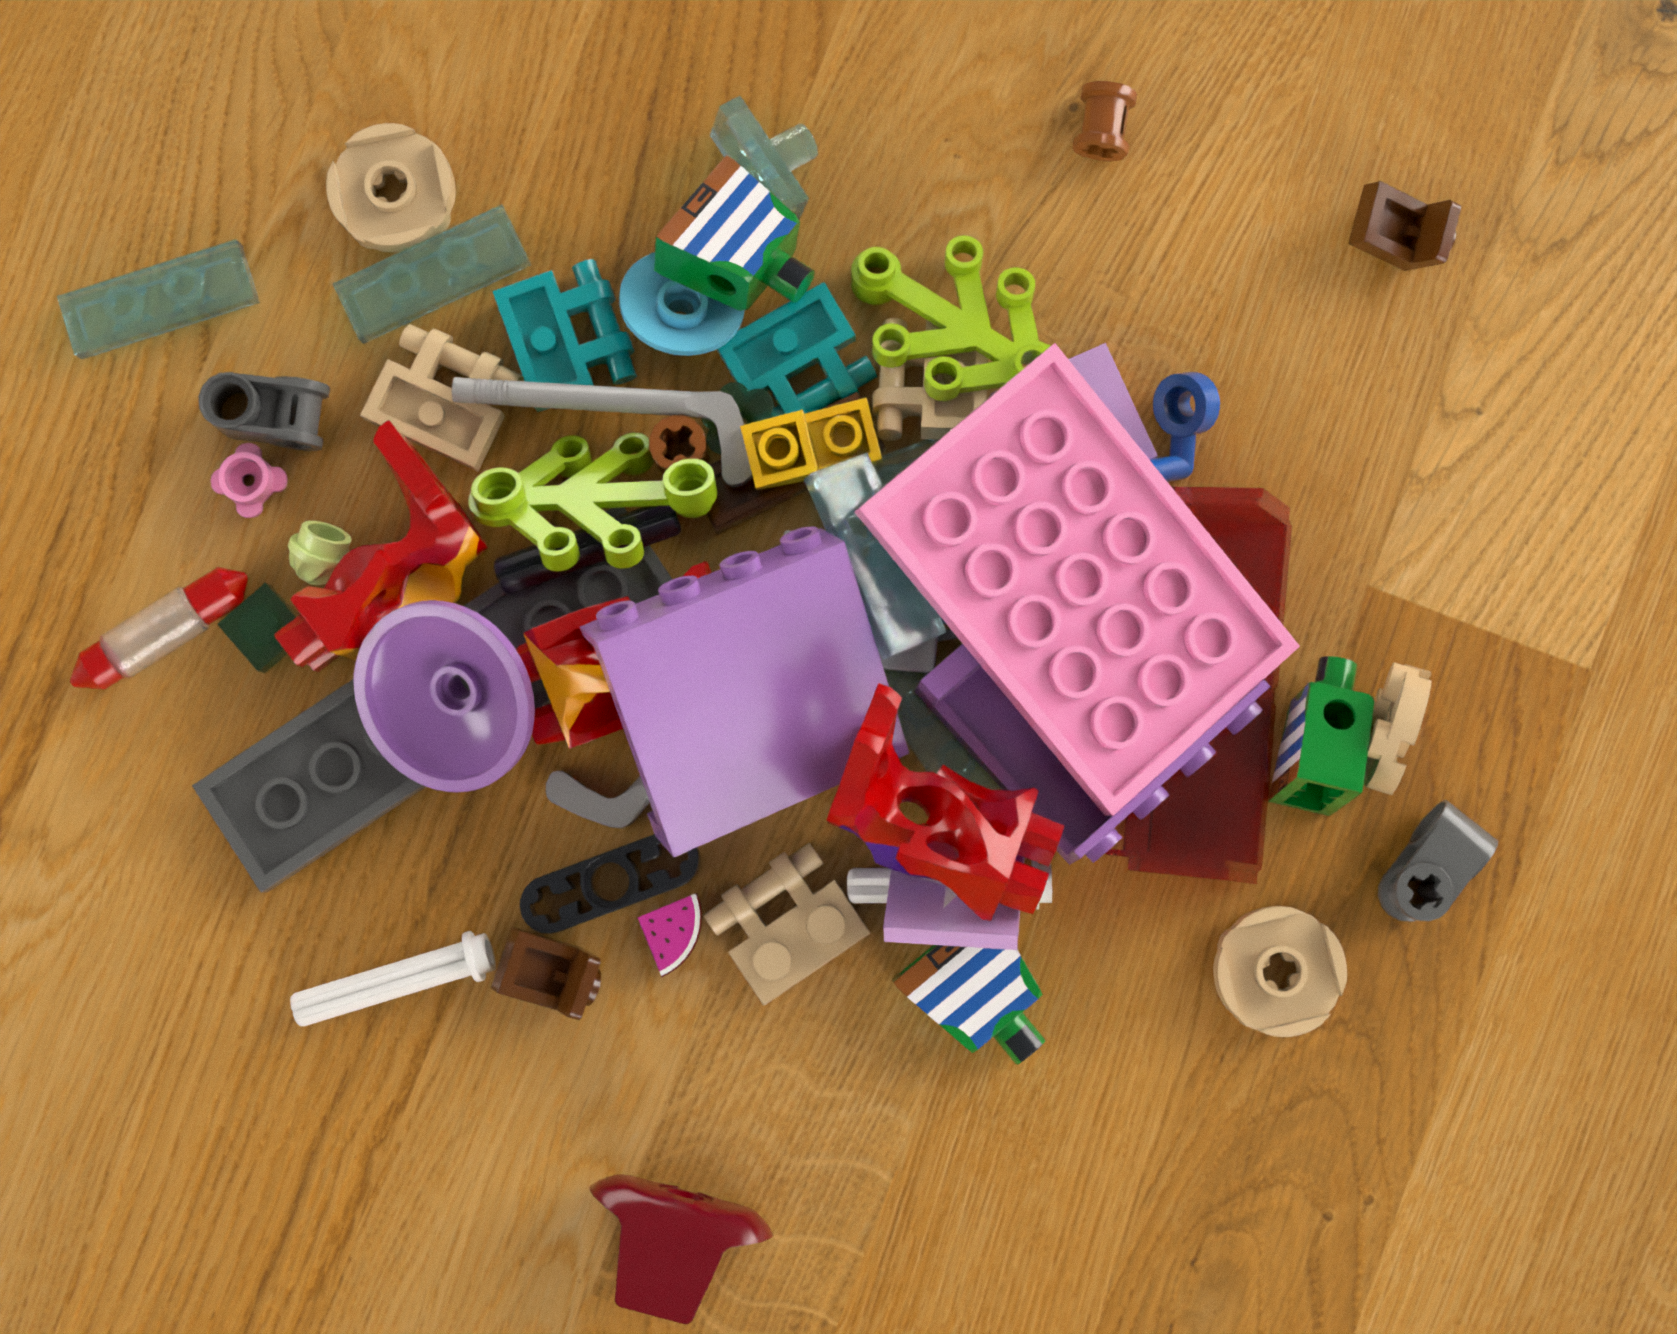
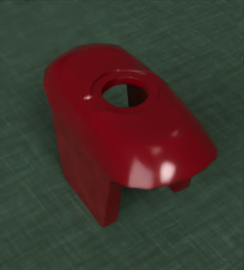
[589,1174,774,1325]

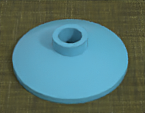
[619,252,745,356]

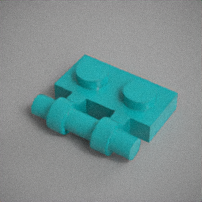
[493,259,637,413]
[716,282,878,421]

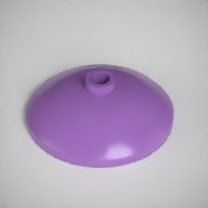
[354,600,535,792]

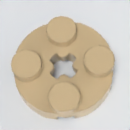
[326,123,456,252]
[1364,662,1432,795]
[1213,906,1347,1037]

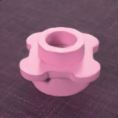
[211,443,288,518]

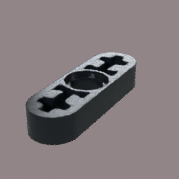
[520,834,701,934]

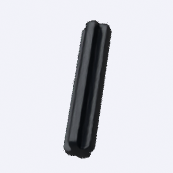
[494,505,681,594]

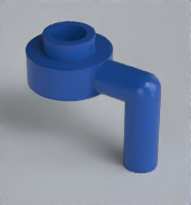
[1149,372,1220,482]

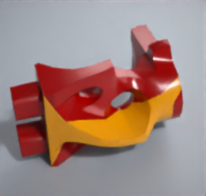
[274,420,489,672]
[516,561,712,749]

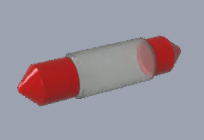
[70,567,248,690]

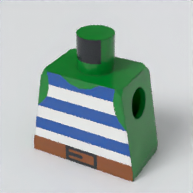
[654,155,815,311]
[1268,656,1375,816]
[892,945,1046,1065]

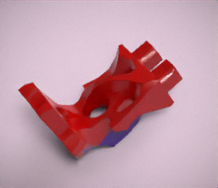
[826,683,1065,921]

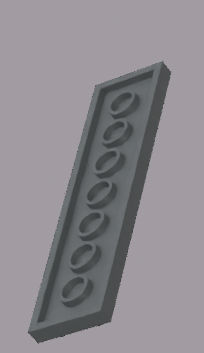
[192,507,673,893]

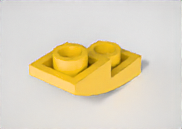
[740,398,883,490]

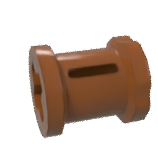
[1072,81,1137,161]
[649,415,710,475]

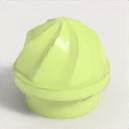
[288,520,351,585]

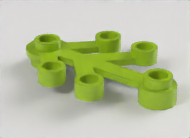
[851,235,1051,401]
[468,432,717,571]

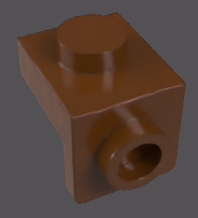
[1348,181,1461,271]
[491,927,601,1020]

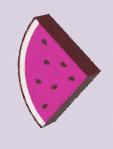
[638,893,703,977]

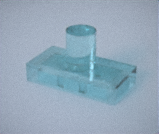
[710,96,818,220]

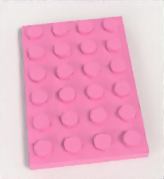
[854,343,1300,816]

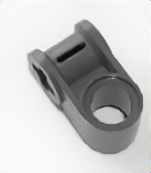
[198,372,330,451]
[1378,800,1498,922]

